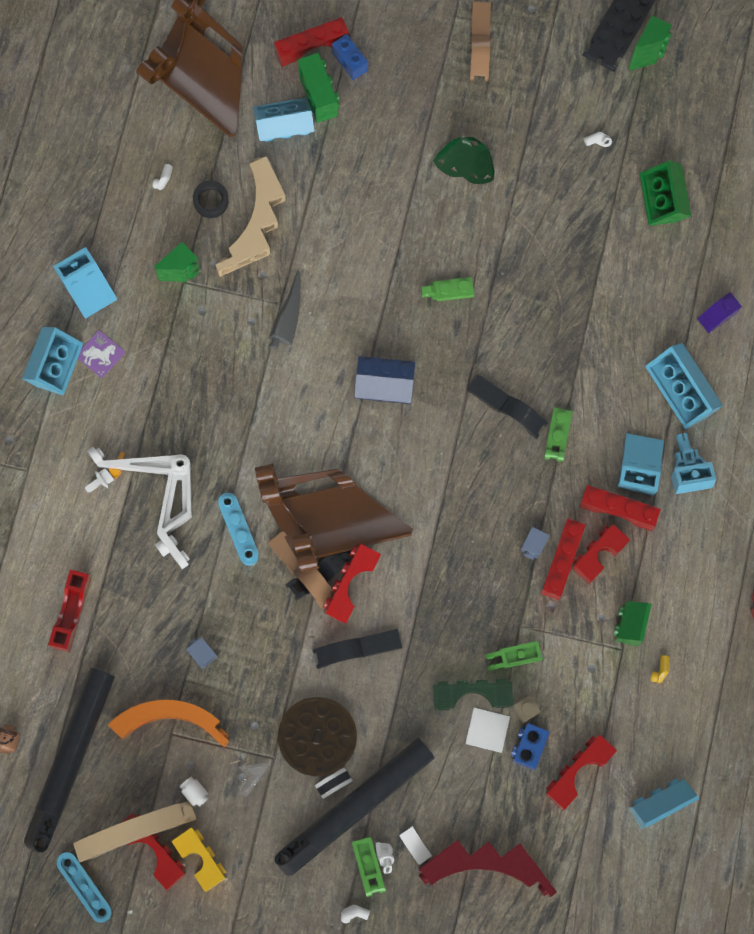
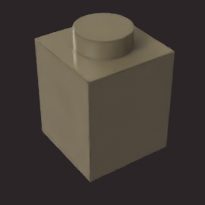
[512,695,541,725]

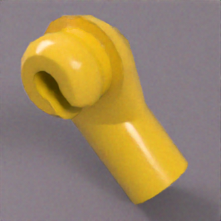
[650,655,670,684]

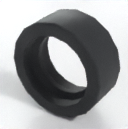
[193,180,229,218]

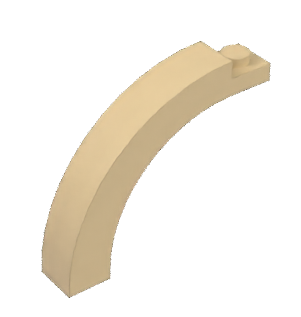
[73,801,197,863]

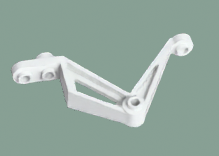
[87,447,192,569]

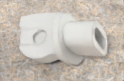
[85,468,114,493]
[376,843,394,874]

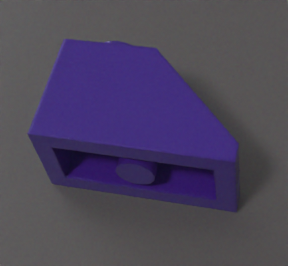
[697,292,742,334]

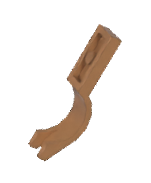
[470,2,491,81]
[268,531,333,610]

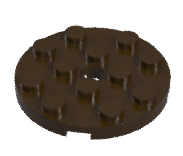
[278,697,357,777]

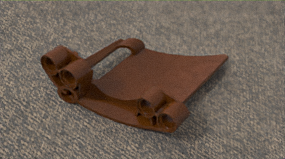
[136,0,243,137]
[255,463,413,573]

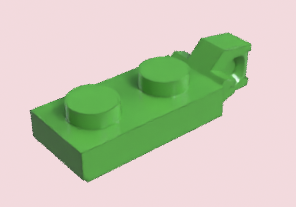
[421,277,474,301]

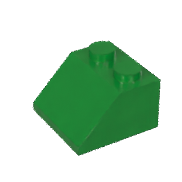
[154,242,200,282]
[613,601,652,647]

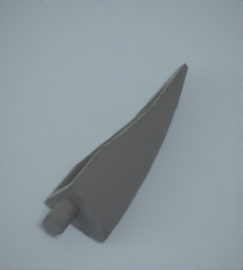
[268,271,301,349]

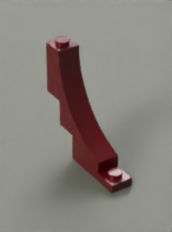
[418,840,557,898]

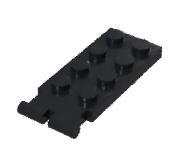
[582,0,656,72]

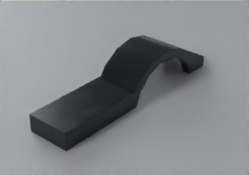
[467,374,548,439]
[285,550,352,601]
[312,629,402,669]

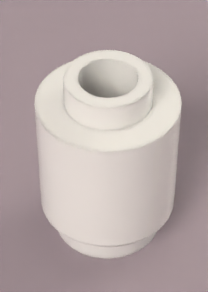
[180,776,209,807]

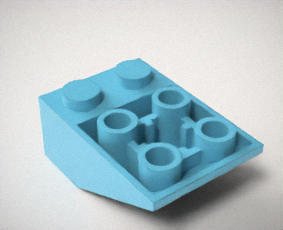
[53,247,118,319]
[616,433,664,496]

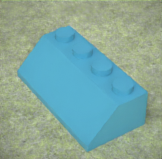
[645,343,723,430]

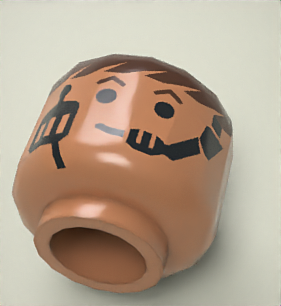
[0,724,20,755]

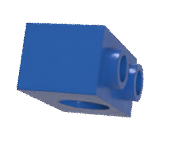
[332,34,368,80]

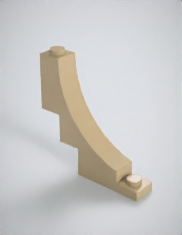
[215,157,286,277]

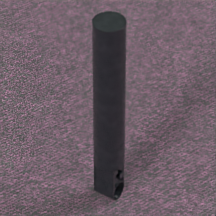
[24,667,115,853]
[275,738,435,876]

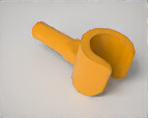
[109,452,125,479]

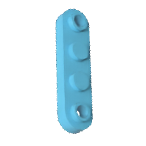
[218,493,259,566]
[57,852,112,923]

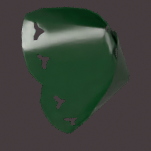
[433,137,495,184]

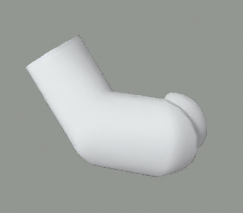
[584,132,612,147]
[153,164,173,190]
[340,905,370,923]

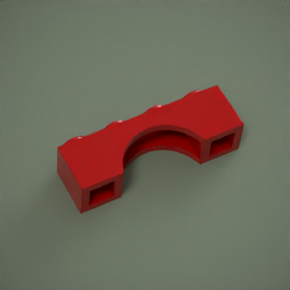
[274,17,349,67]
[579,485,661,531]
[541,518,586,600]
[322,543,381,624]
[48,569,91,653]
[545,734,617,811]
[121,813,186,890]

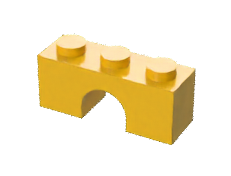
[172,827,227,892]

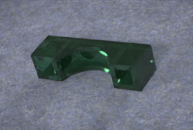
[433,679,514,711]

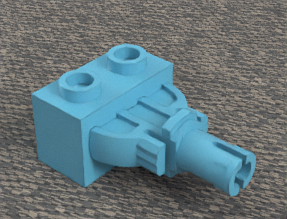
[671,433,717,494]

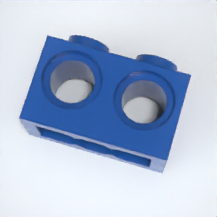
[511,723,550,770]

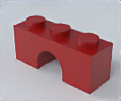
[573,524,630,585]

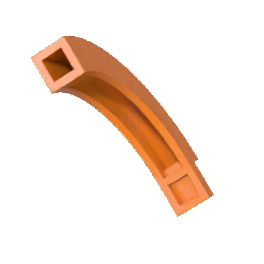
[108,700,230,748]

